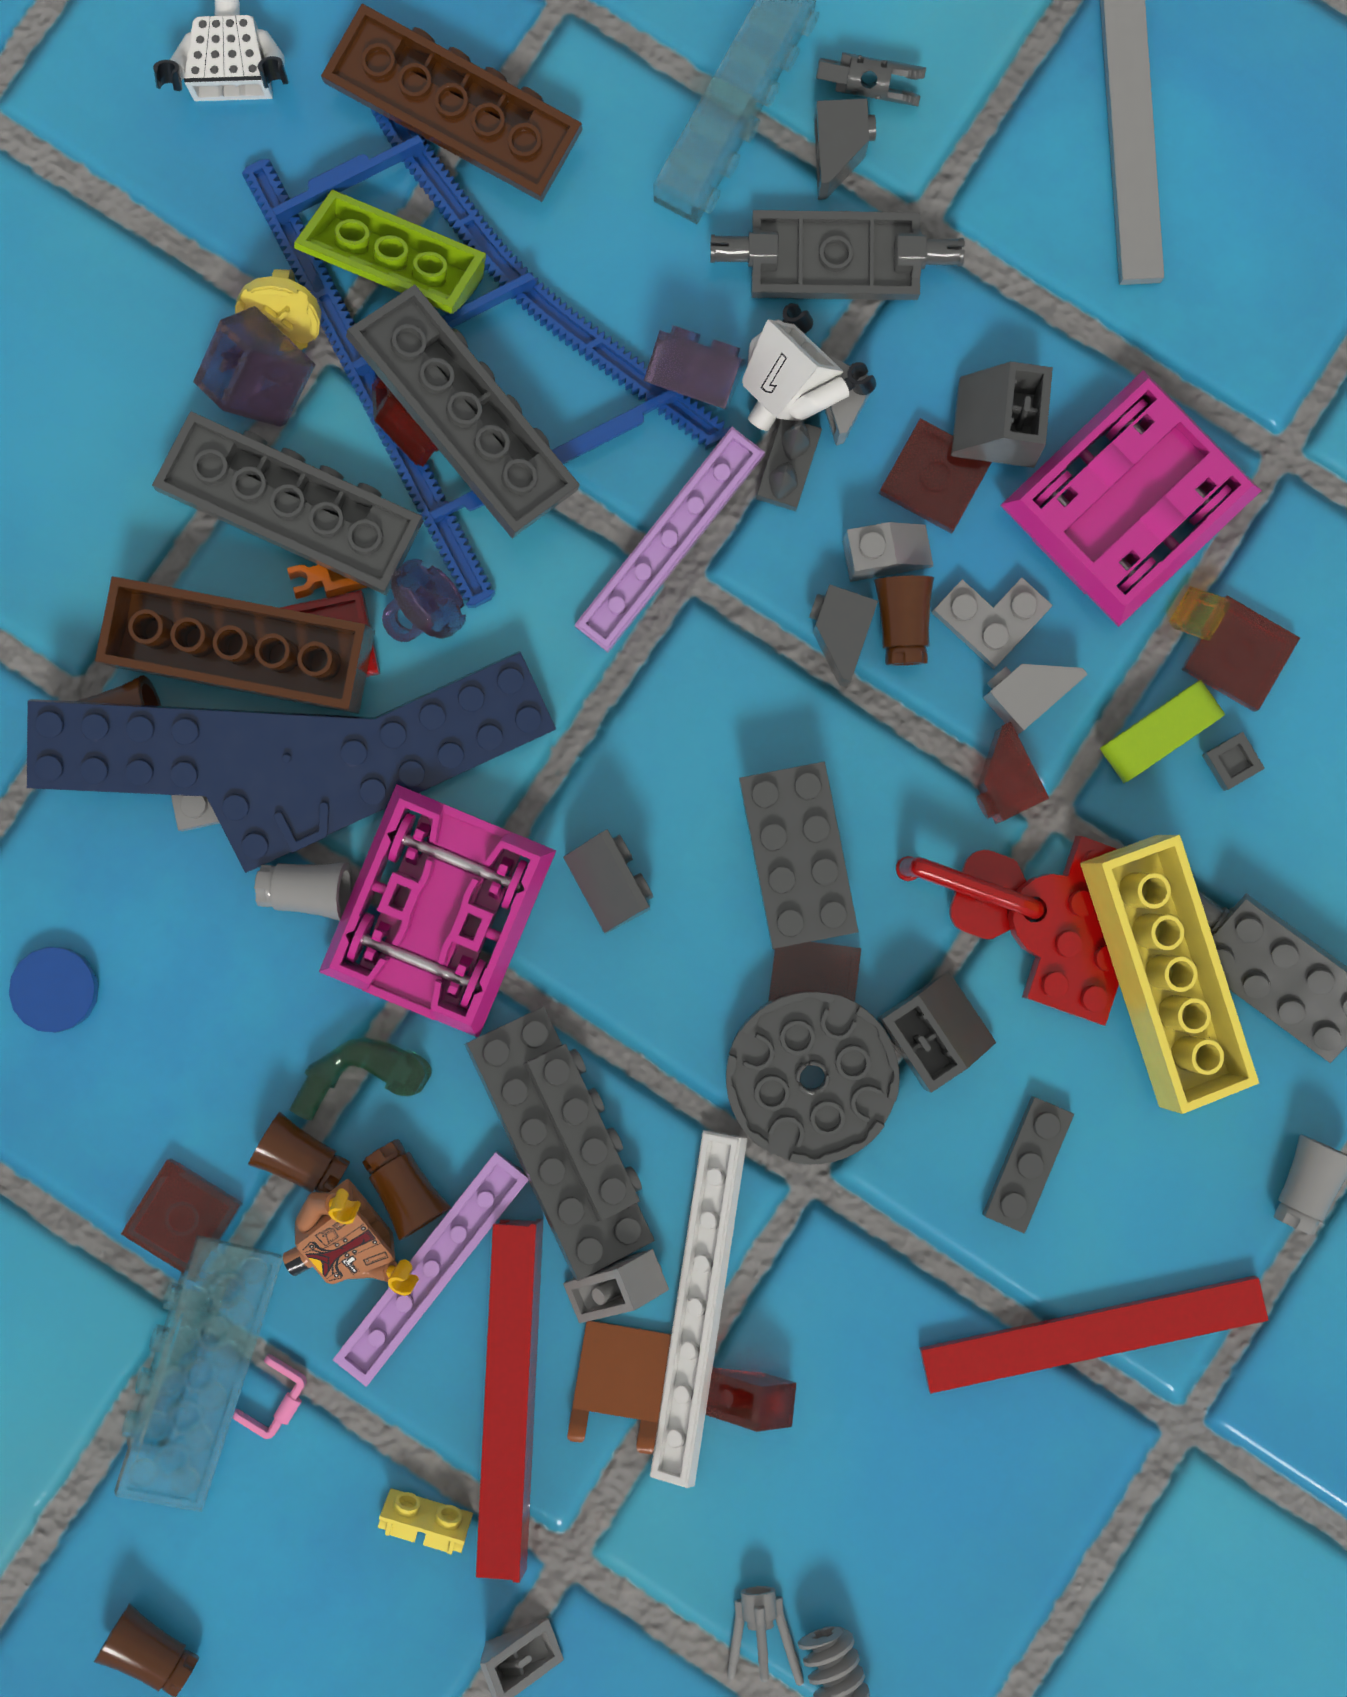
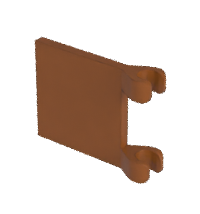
[567,1320,671,1454]

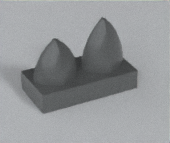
[756,419,822,512]

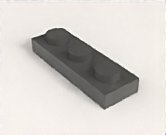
[982,1096,1074,1234]

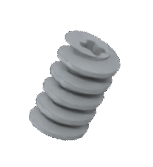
[798,1626,870,1697]

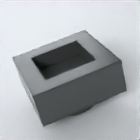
[1202,732,1265,791]

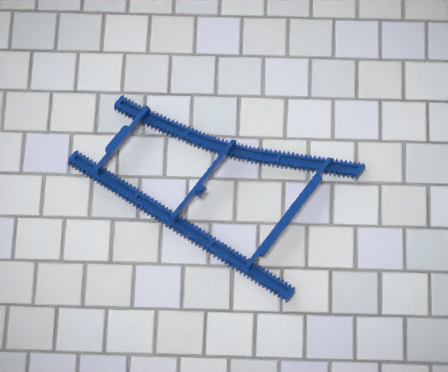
[242,109,732,608]

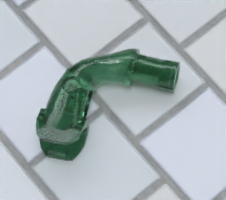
[289,1037,432,1121]

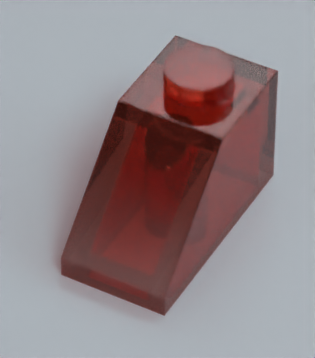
[976,721,1049,824]
[706,1368,796,1432]

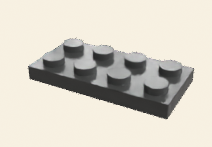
[739,761,859,949]

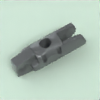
[816,52,926,107]

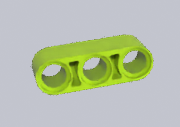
[1099,680,1225,783]

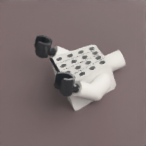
[153,0,289,101]
[742,303,876,431]

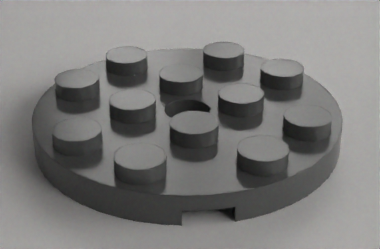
[726,990,899,1165]

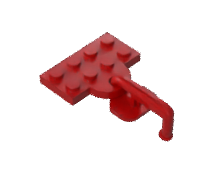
[896,836,1119,1026]

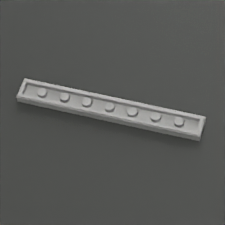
[1100,0,1164,285]

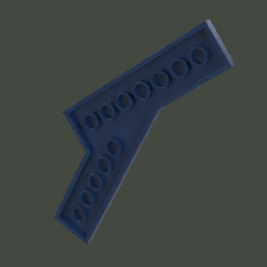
[27,651,556,873]

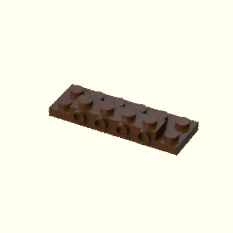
[321,3,583,202]

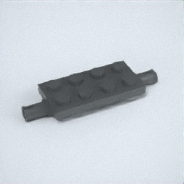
[710,210,965,300]
[1198,892,1347,1063]

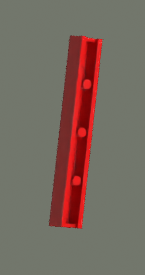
[476,1219,543,1583]

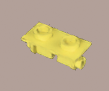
[378,1488,473,1555]

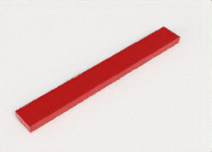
[919,1276,1269,1394]

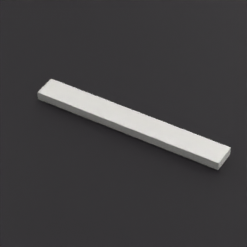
[650,1130,747,1488]

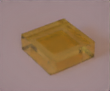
[1169,586,1230,641]

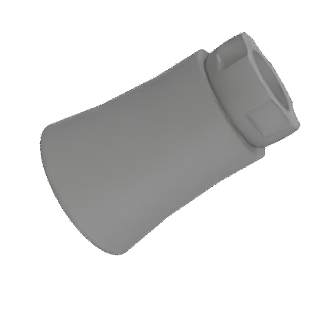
[254,862,353,921]
[1274,1134,1347,1235]

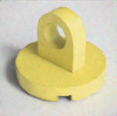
[235,269,322,354]

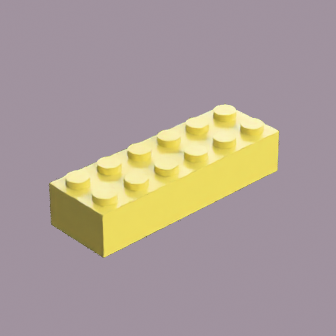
[1080,835,1259,1114]

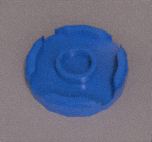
[9,947,99,1033]

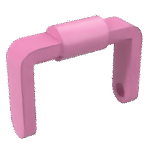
[230,1354,307,1439]

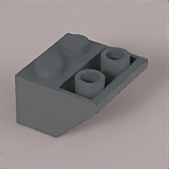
[951,361,1053,468]
[563,829,654,934]
[877,971,996,1093]

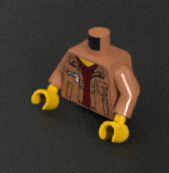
[282,1179,419,1296]

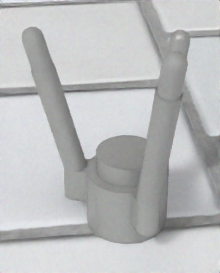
[727,1586,804,1686]

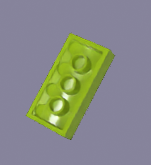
[294,190,486,314]

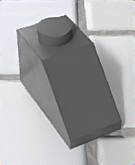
[814,99,876,200]
[809,585,878,688]

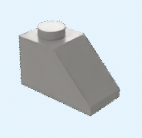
[842,522,933,582]
[983,664,1088,736]
[563,1249,669,1324]

